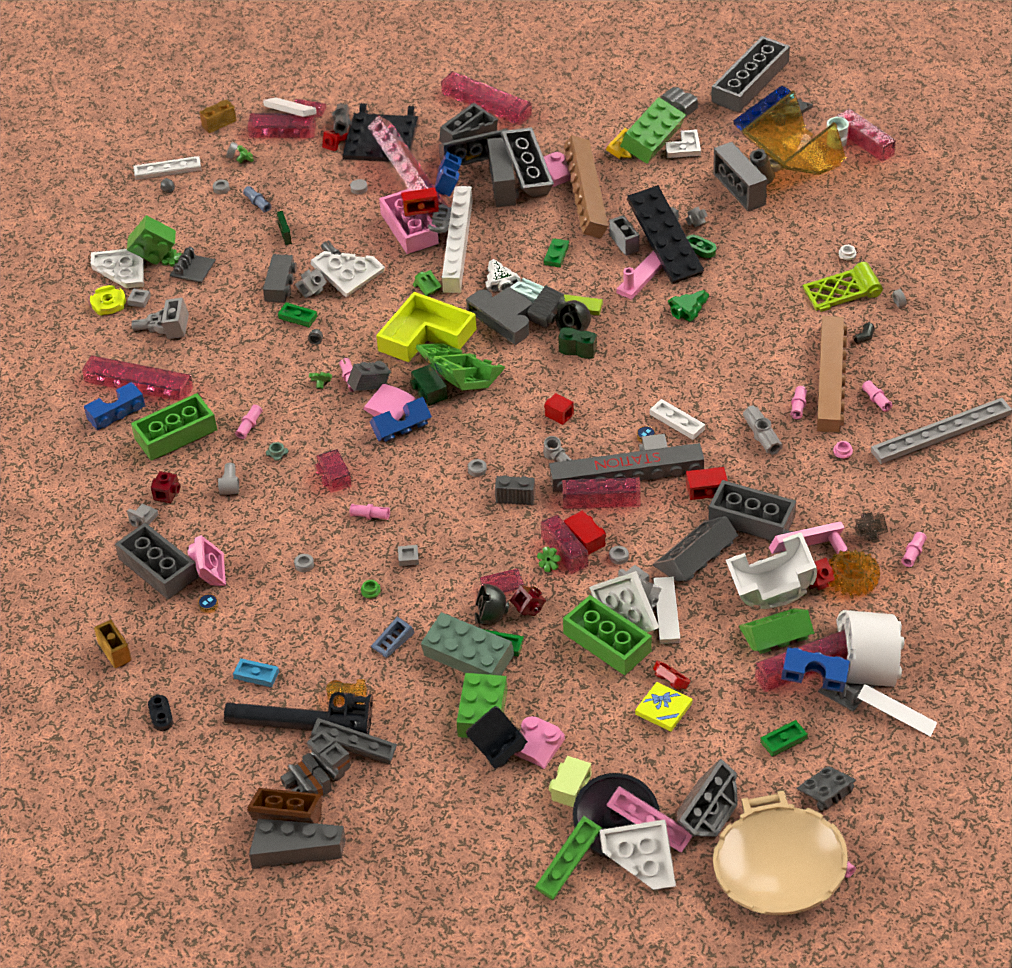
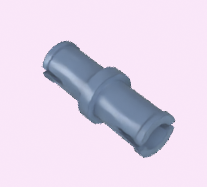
[243,186,272,213]

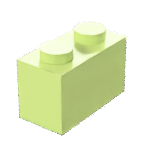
[549,756,592,807]

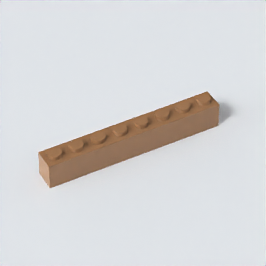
[564,135,608,238]
[817,316,847,433]

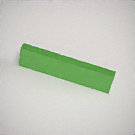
[535,816,602,900]

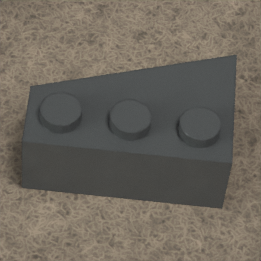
[439,103,498,143]

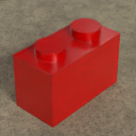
[401,187,439,216]
[686,467,728,500]
[563,510,606,556]

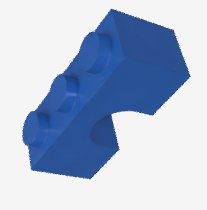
[435,152,462,197]
[84,382,145,430]
[369,397,432,442]
[781,648,850,692]

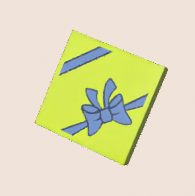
[635,682,693,732]

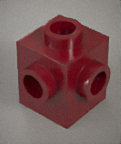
[151,471,181,504]
[509,585,546,616]

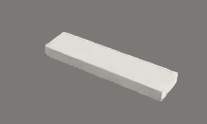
[263,98,316,117]
[134,156,201,180]
[654,577,680,644]

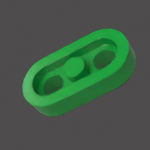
[687,235,716,258]

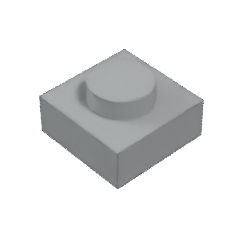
[127,289,151,308]
[398,545,419,566]

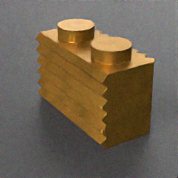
[199,99,237,133]
[94,620,132,668]

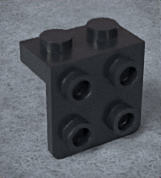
[466,706,528,770]

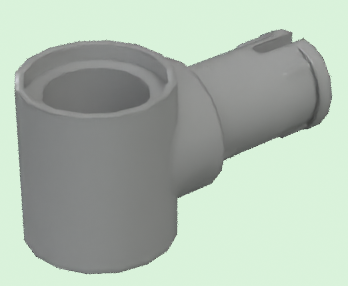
[543,436,572,462]
[218,463,239,495]

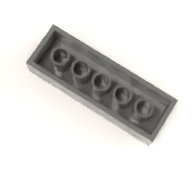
[711,36,790,112]

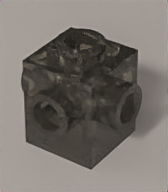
[855,511,888,541]

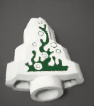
[486,259,521,292]

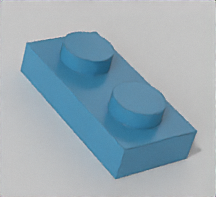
[233,658,279,687]

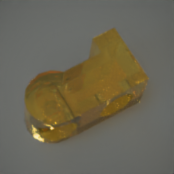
[326,679,367,705]

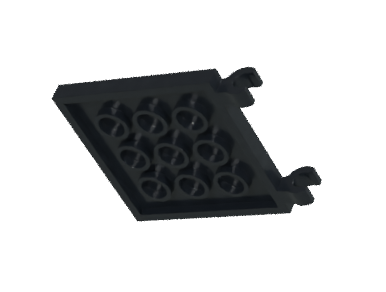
[342,103,419,163]

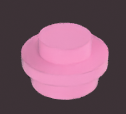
[833,441,853,459]

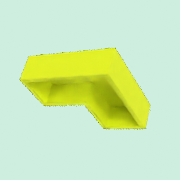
[376,292,477,362]

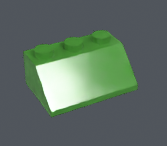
[739,608,814,653]

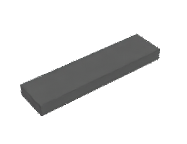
[310,718,397,764]

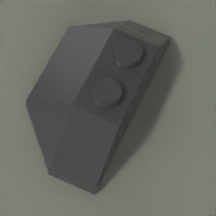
[677,759,738,837]

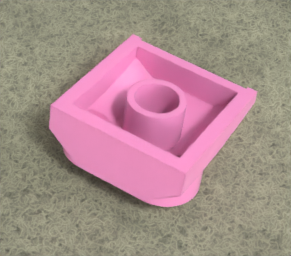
[544,152,571,187]
[188,536,226,586]
[514,717,565,769]

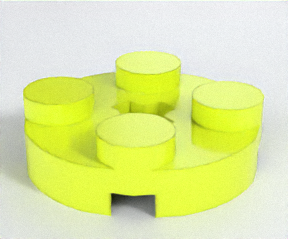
[90,285,126,315]

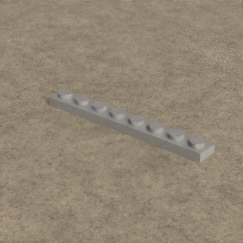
[871,398,1012,464]

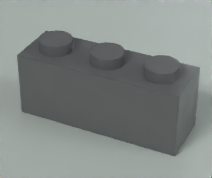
[263,254,297,303]

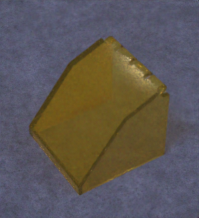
[741,90,846,175]

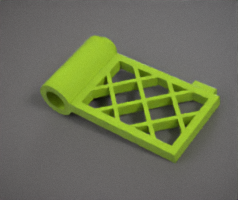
[803,262,883,312]

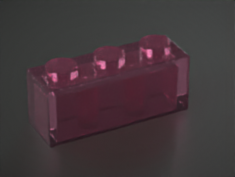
[541,514,588,574]

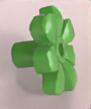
[236,145,254,163]
[161,248,182,267]
[309,372,332,389]
[537,547,561,572]

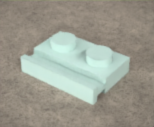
[511,278,544,303]

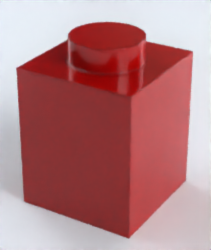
[544,393,574,425]

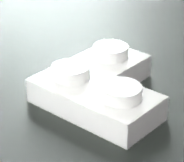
[666,130,701,158]

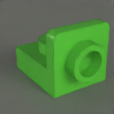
[413,270,442,296]

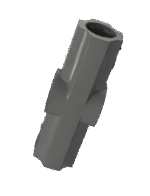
[331,103,352,135]

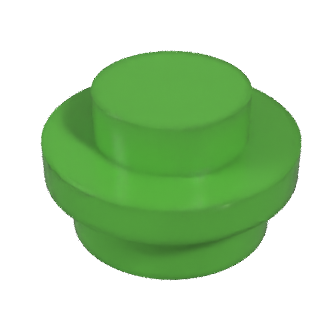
[361,580,381,598]

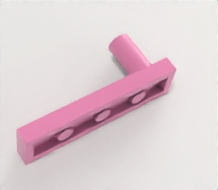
[617,250,662,300]
[769,522,849,558]
[607,786,692,853]

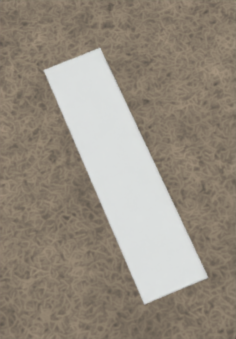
[858,684,937,736]

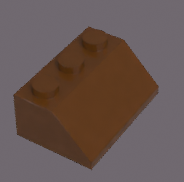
[247,788,322,824]

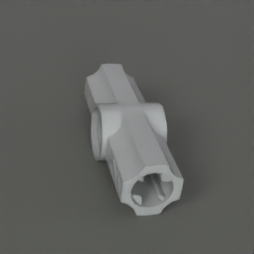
[743,405,782,455]

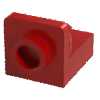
[322,129,348,151]

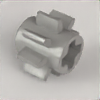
[685,207,708,228]

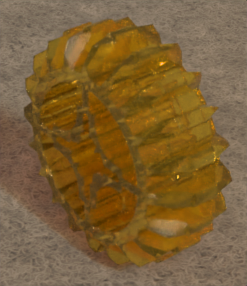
[828,548,881,597]

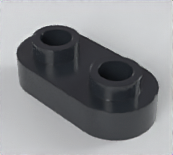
[148,695,173,731]

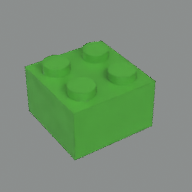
[127,215,176,265]

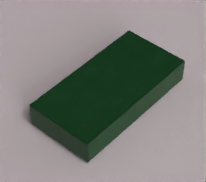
[276,210,292,245]

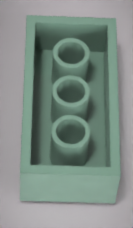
[421,612,514,675]

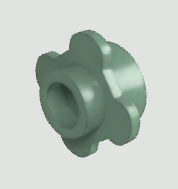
[266,442,288,461]

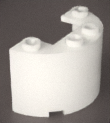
[726,532,817,609]
[836,610,904,687]

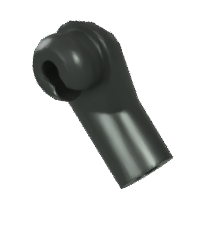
[853,322,875,344]

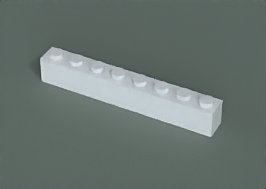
[442,186,473,293]

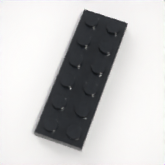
[627,185,704,284]

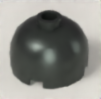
[555,300,591,331]
[475,583,509,624]

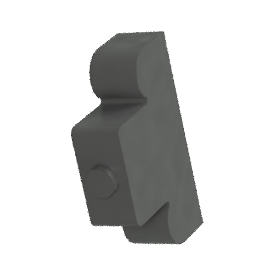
[466,287,533,345]

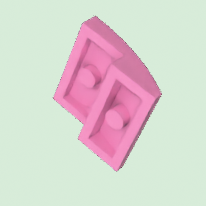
[363,384,416,421]

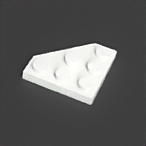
[91,249,144,289]
[310,251,385,297]
[589,571,659,632]
[600,820,676,890]

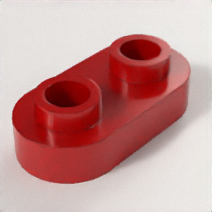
[652,661,691,690]

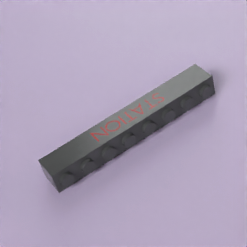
[549,443,704,492]

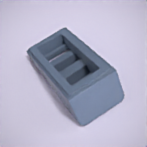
[371,616,415,658]

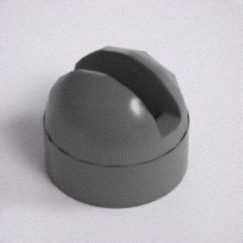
[160,178,175,193]
[308,329,323,344]

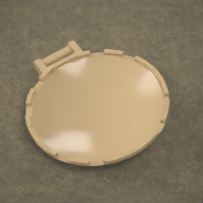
[713,790,848,915]

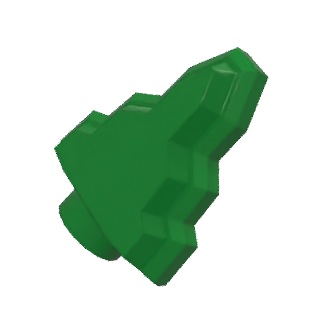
[668,290,709,322]

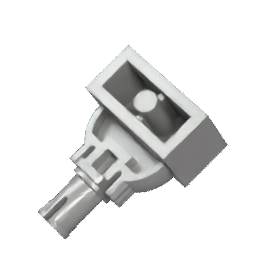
[132,297,189,339]

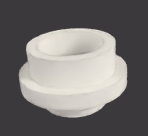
[839,245,856,260]

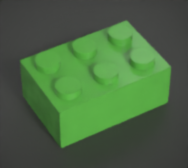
[456,673,508,738]

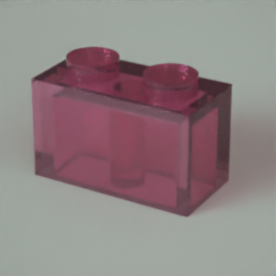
[315,449,352,493]

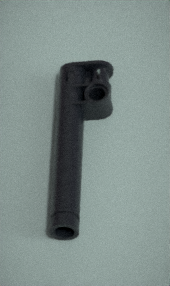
[224,692,373,735]

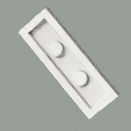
[650,399,705,440]

